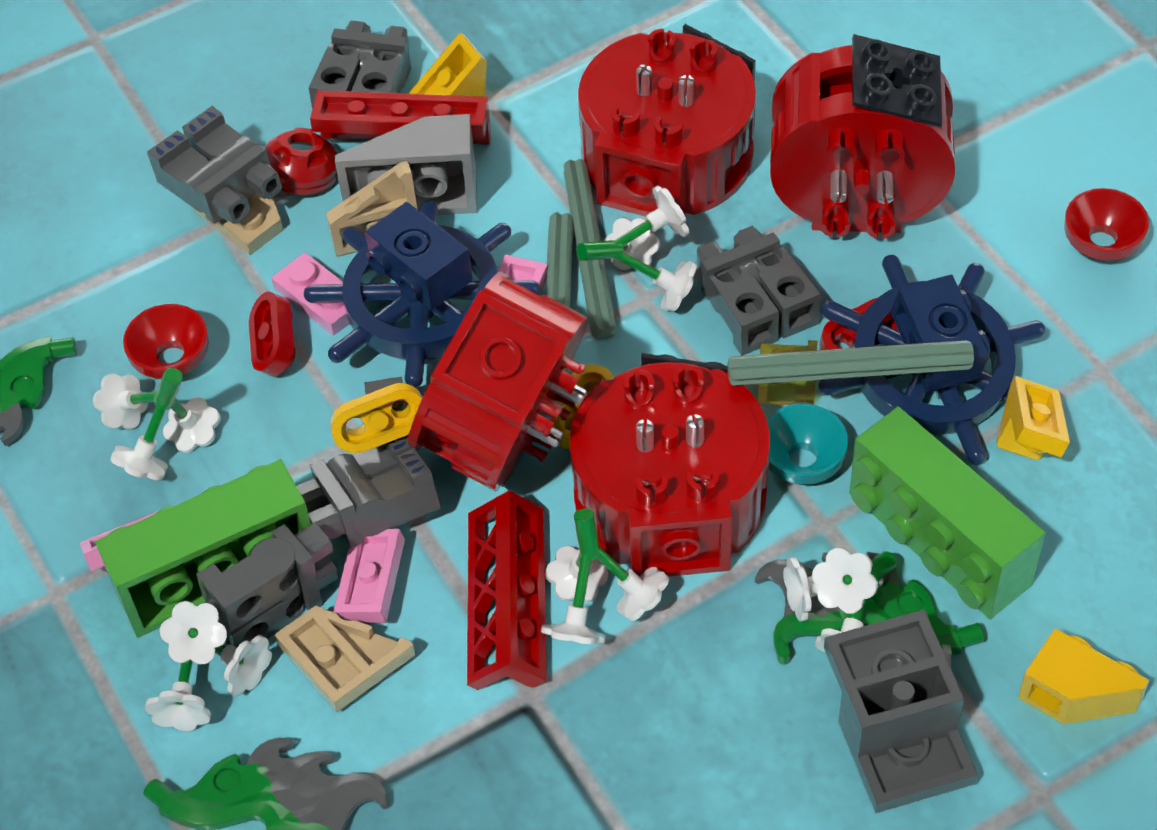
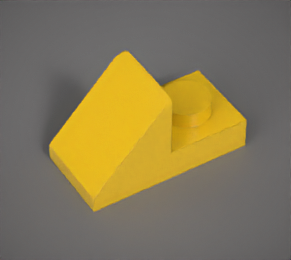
[408,33,487,97]
[996,376,1070,460]

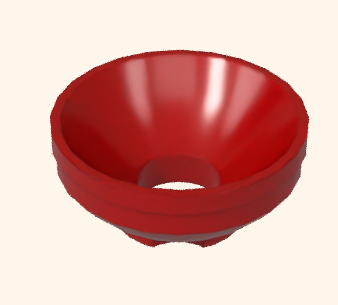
[264,127,338,195]
[1064,188,1149,261]
[123,304,209,379]

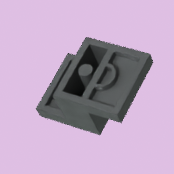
[824,610,978,814]

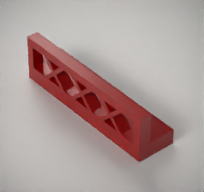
[310,90,491,145]
[467,490,547,690]

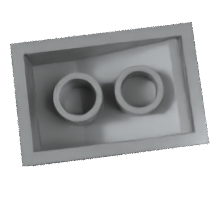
[335,114,477,215]

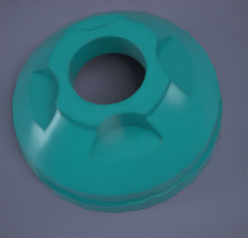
[766,403,848,484]

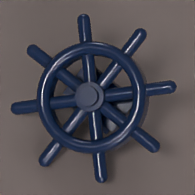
[303,201,540,388]
[818,255,1046,465]

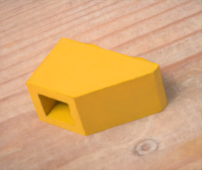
[1018,628,1149,724]

